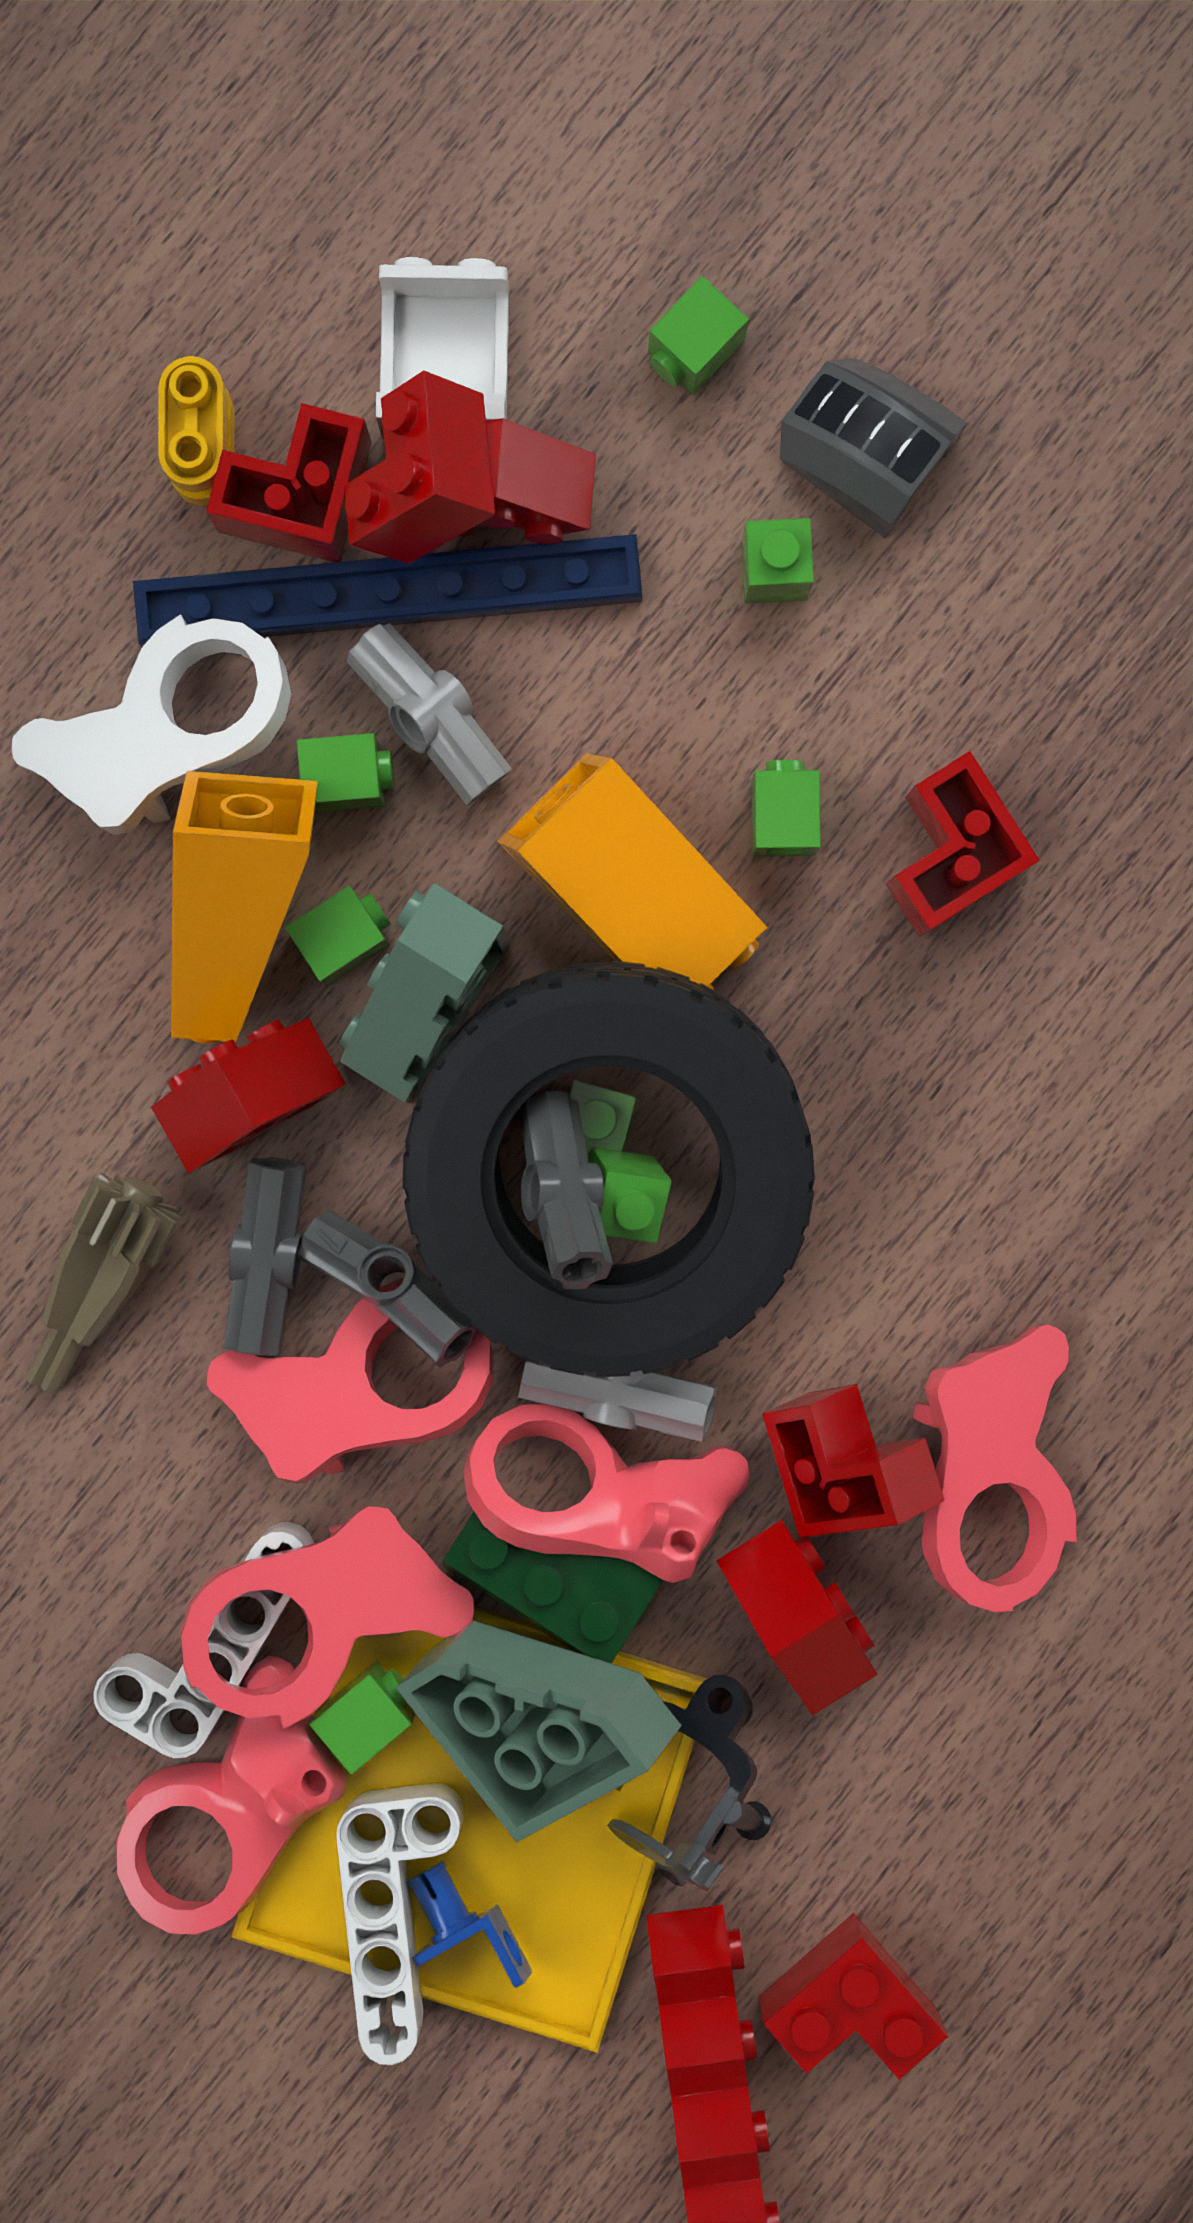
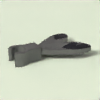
[607,1819,724,1891]

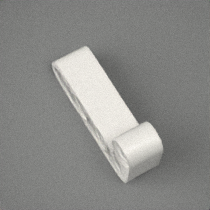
[94,1522,314,1758]
[336,1783,465,2065]

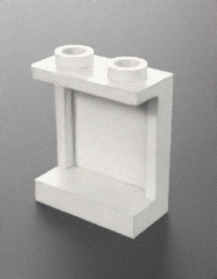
[376,257,509,437]

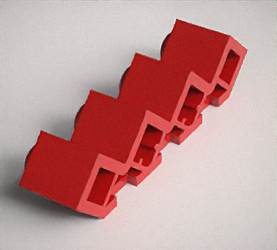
[646,1905,780,2223]

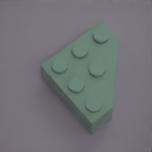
[339,883,511,1104]
[395,1621,681,1842]

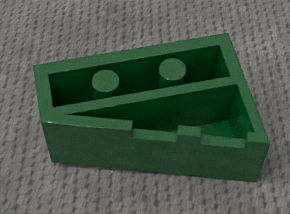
[442,1512,663,1664]

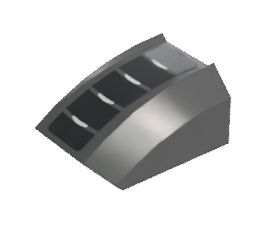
[780,358,967,538]

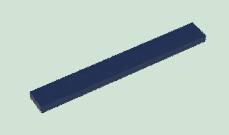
[133,534,643,647]

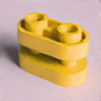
[158,356,235,506]

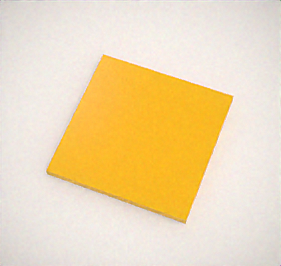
[231,1605,707,2053]

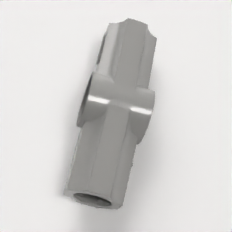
[347,623,513,805]
[518,1360,718,1442]

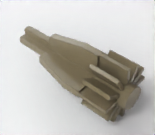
[26,1173,183,1394]

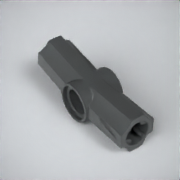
[519,1091,613,1289]
[224,1157,306,1356]
[297,1210,478,1368]

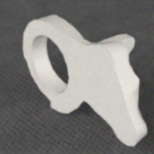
[12,614,291,835]

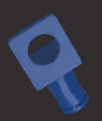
[407,1861,532,1988]

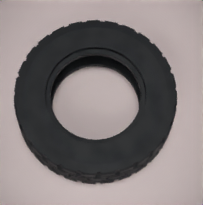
[403,961,815,1377]

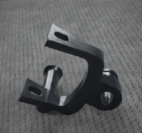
[616,1675,771,1855]

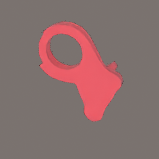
[206,1278,493,1484]
[913,1325,1077,1613]
[463,1403,749,1583]
[180,1506,474,1729]
[116,1656,347,1935]

